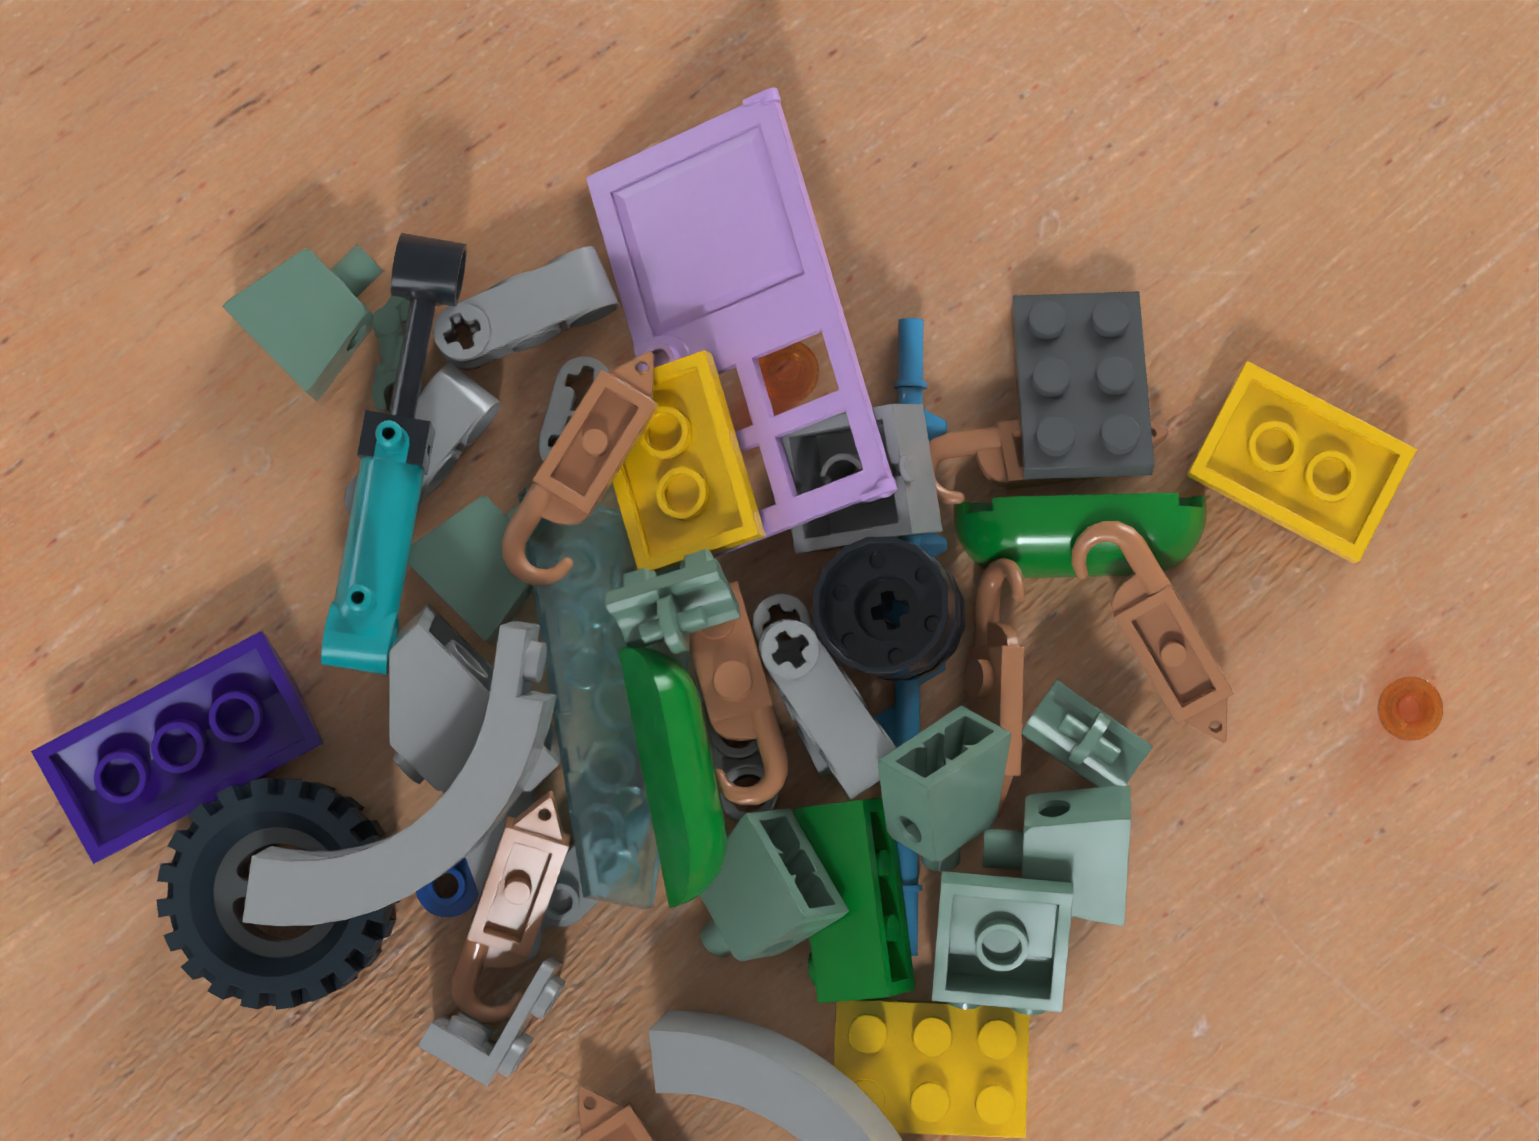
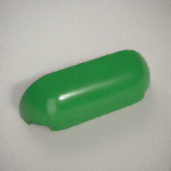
[953,493,1207,578]
[618,647,727,908]

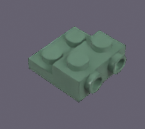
[932,871,1074,1015]

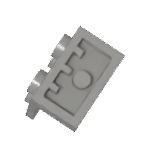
[418,956,566,1086]

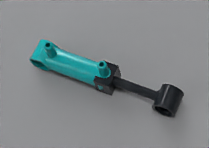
[321,233,467,675]

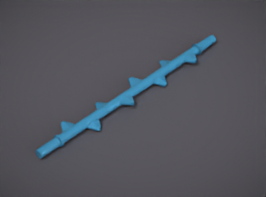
[875,318,948,956]

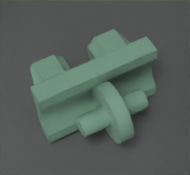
[605,549,740,654]
[1022,680,1153,788]

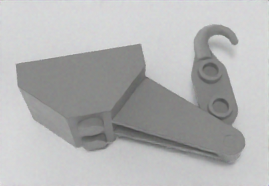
[389,603,653,962]

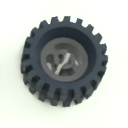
[156,778,400,1010]

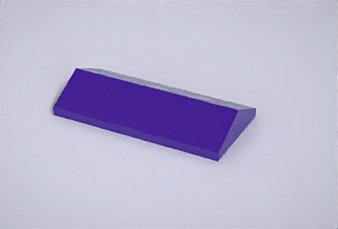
[31,630,324,864]

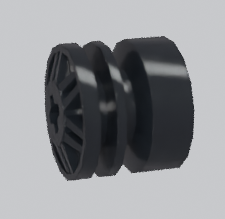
[813,536,965,681]

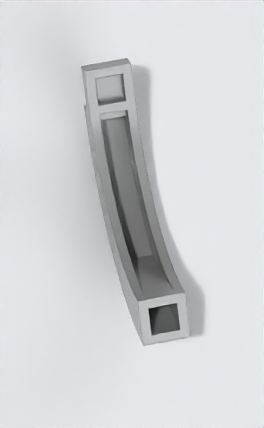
[242,621,556,926]
[648,1010,903,1141]

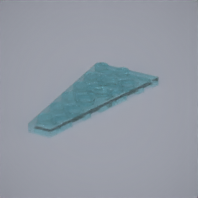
[518,488,690,910]

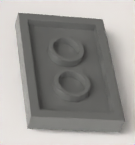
[1011,291,1154,479]

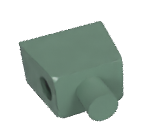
[222,244,384,401]
[408,495,553,645]
[878,706,1011,872]
[983,785,1131,926]
[700,808,849,962]

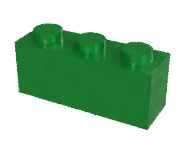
[793,797,916,1003]

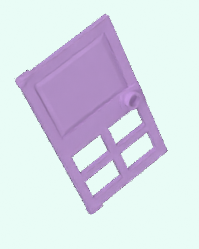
[586,88,898,558]

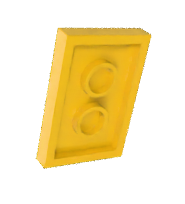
[612,350,766,573]
[1185,361,1418,564]
[833,999,1030,1138]

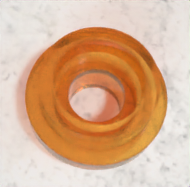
[758,342,819,404]
[1377,677,1443,741]

